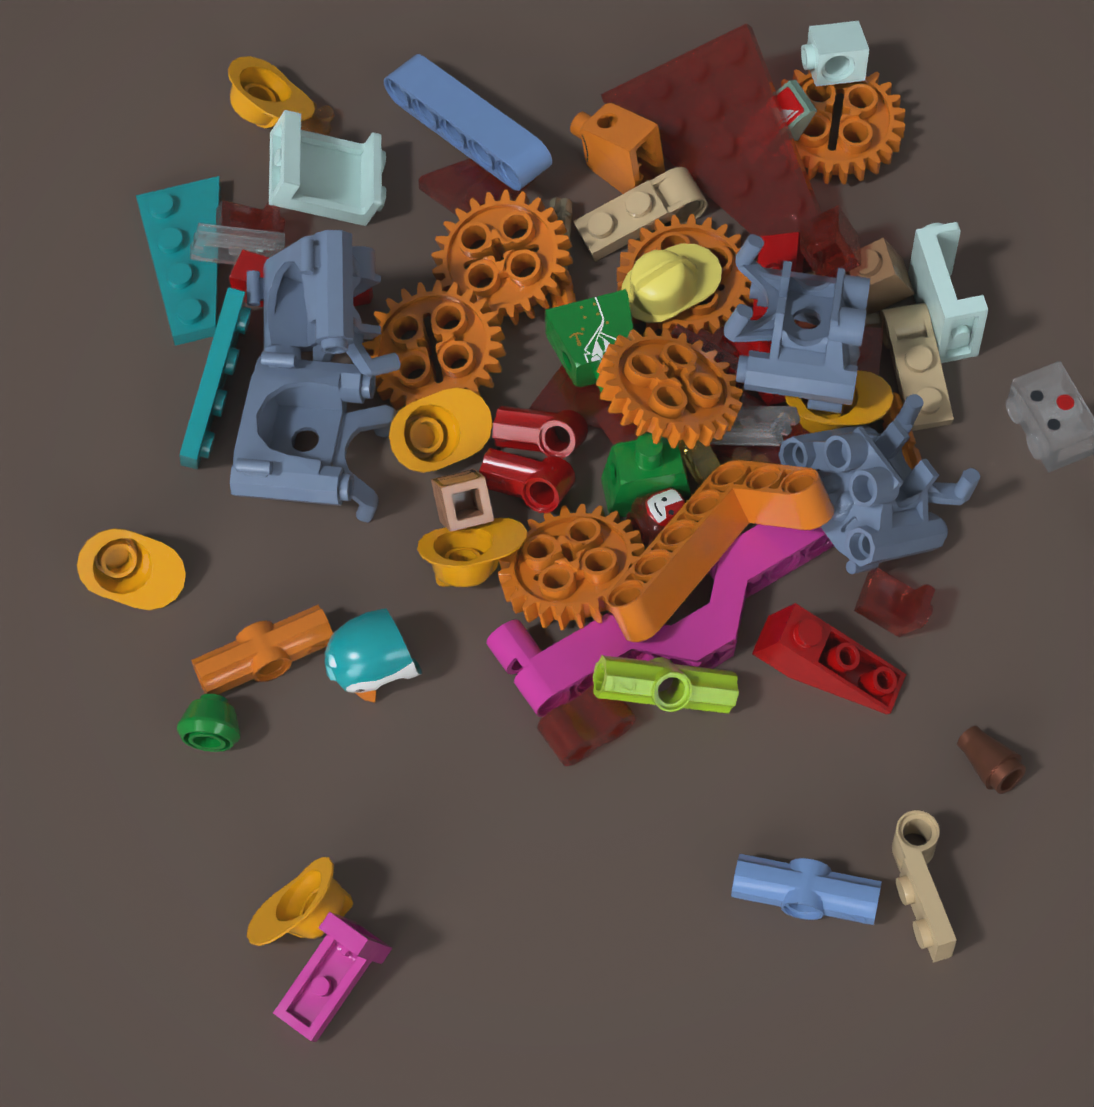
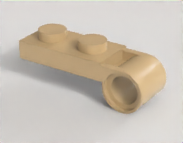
[573,167,708,262]
[879,303,954,431]
[892,810,957,963]

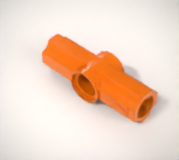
[191,604,333,695]

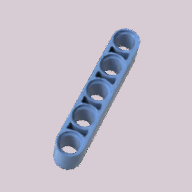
[383,54,552,191]

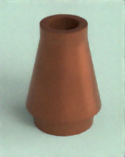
[957,726,1026,794]

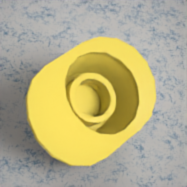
[621,243,722,323]

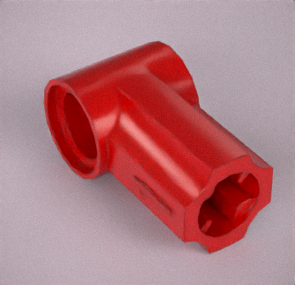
[492,406,588,459]
[479,448,576,513]

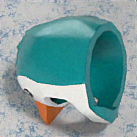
[324,608,423,703]

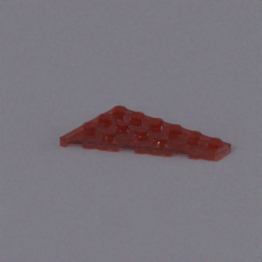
[601,23,838,273]

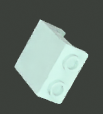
[269,110,386,226]
[908,222,988,363]

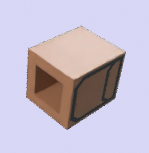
[431,469,494,532]

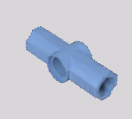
[731,854,882,925]

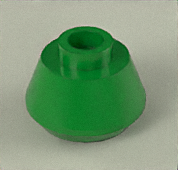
[176,694,241,752]

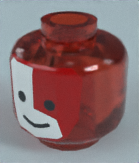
[626,487,690,548]

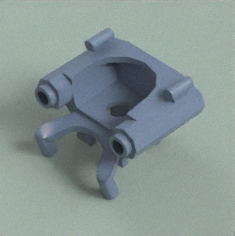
[247,230,401,377]
[724,234,871,414]
[230,351,396,523]
[778,394,980,574]

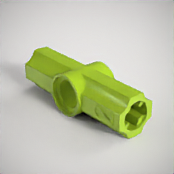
[593,655,739,714]

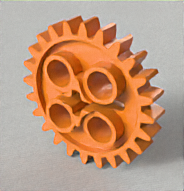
[773,69,905,185]
[431,190,573,327]
[617,214,757,341]
[362,280,506,411]
[596,327,743,449]
[498,504,645,630]

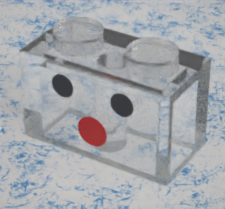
[1006,361,1094,473]

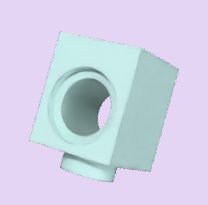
[801,21,869,87]

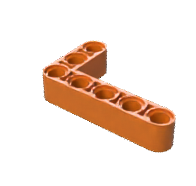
[606,460,835,642]

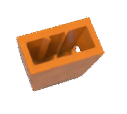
[570,103,665,194]

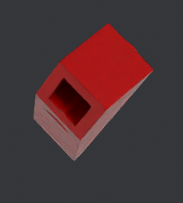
[752,603,906,714]

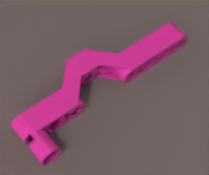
[486,524,834,717]

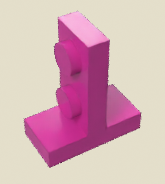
[273,912,392,1042]

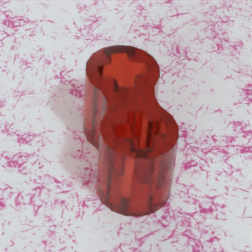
[537,684,637,766]

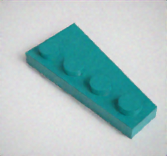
[136,176,221,346]
[179,287,252,470]

